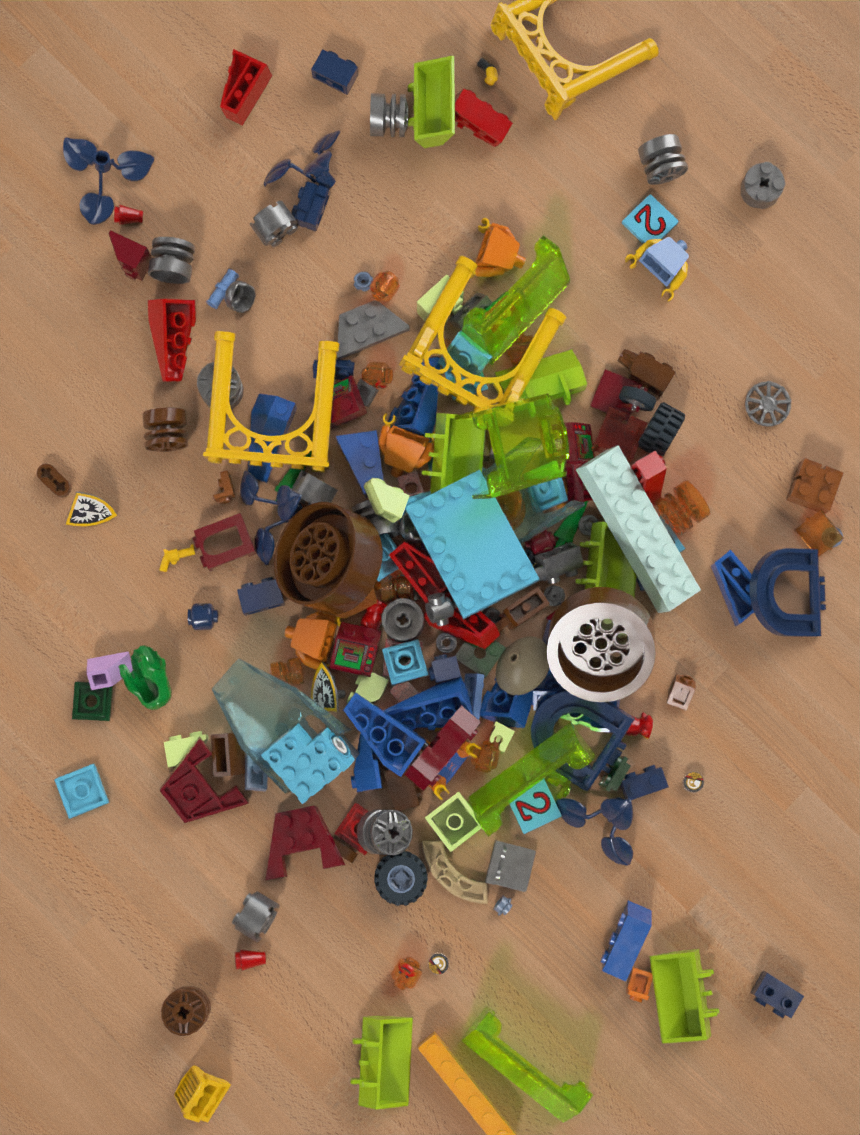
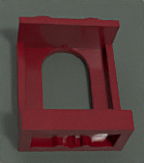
[565,458,593,506]
[192,513,257,572]

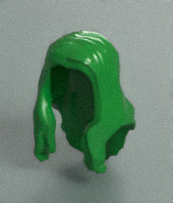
[118,645,172,710]

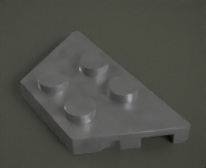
[337,300,410,360]

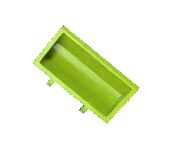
[407,56,455,148]
[495,349,587,416]
[422,413,487,494]
[575,522,637,598]
[649,949,720,1044]
[350,1016,413,1110]

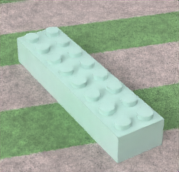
[576,445,701,613]

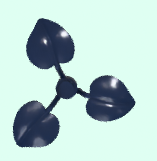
[264,130,340,189]
[63,137,154,225]
[240,471,303,565]
[556,797,633,866]

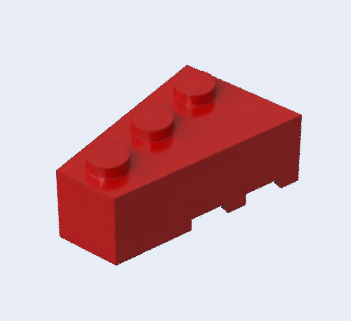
[220,49,272,126]
[455,89,513,147]
[631,451,667,507]
[389,541,448,603]
[423,591,500,649]

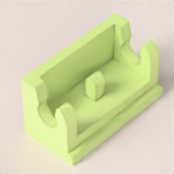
[488,722,515,753]

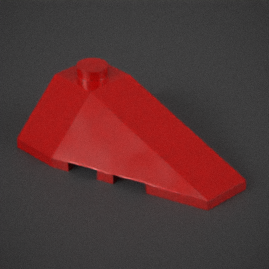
[148,299,196,382]

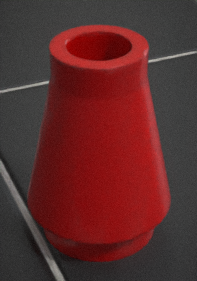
[114,205,143,225]
[235,949,266,971]

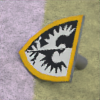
[65,492,117,526]
[311,662,346,712]

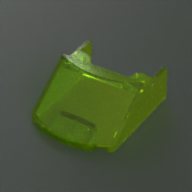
[454,393,569,499]

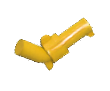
[159,544,196,572]

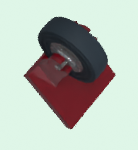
[590,369,656,422]

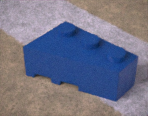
[336,430,384,498]
[711,550,754,627]
[600,900,652,981]

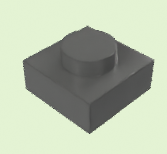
[357,379,379,408]

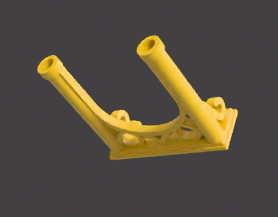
[490,0,659,120]
[398,256,567,427]
[203,331,340,473]

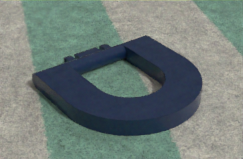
[750,548,826,637]
[531,690,635,791]

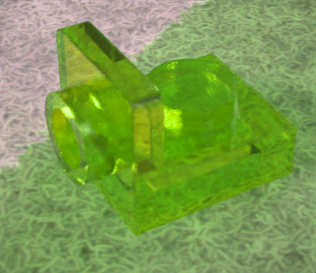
[544,768,572,799]

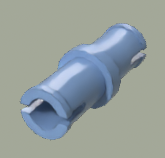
[206,269,239,309]

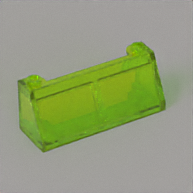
[462,235,570,365]
[469,722,596,837]
[461,1006,593,1123]

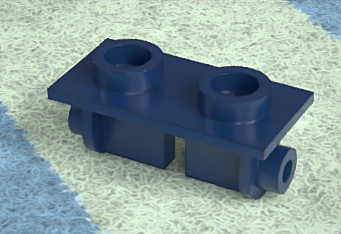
[313,360,355,380]

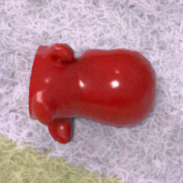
[360,600,387,630]
[625,712,653,739]

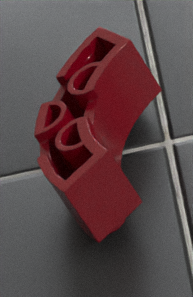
[404,706,481,791]

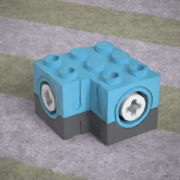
[261,718,360,804]

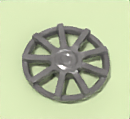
[745,381,791,427]

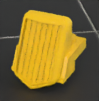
[174,1065,231,1123]

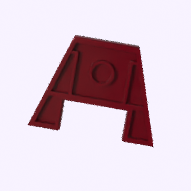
[160,736,249,823]
[265,805,345,881]

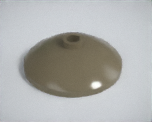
[496,637,550,695]

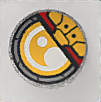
[682,772,704,793]
[428,952,449,975]

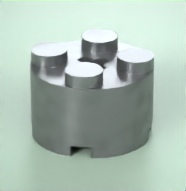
[741,162,785,209]
[250,201,298,248]
[291,470,338,505]
[382,598,425,642]
[232,891,280,942]

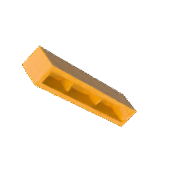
[418,1031,517,1135]

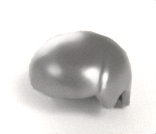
[224,281,256,313]
[399,512,422,544]

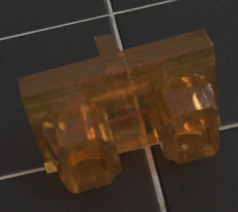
[506,330,542,366]

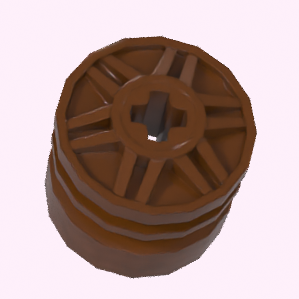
[142,407,189,452]
[161,986,211,1036]

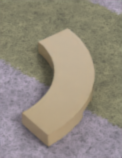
[422,840,488,904]

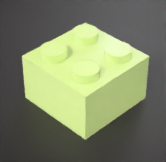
[417,275,464,324]
[425,792,485,852]

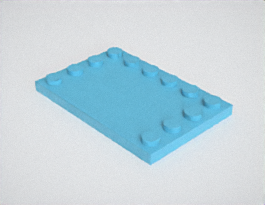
[405,470,539,619]

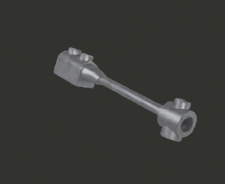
[425,542,583,626]

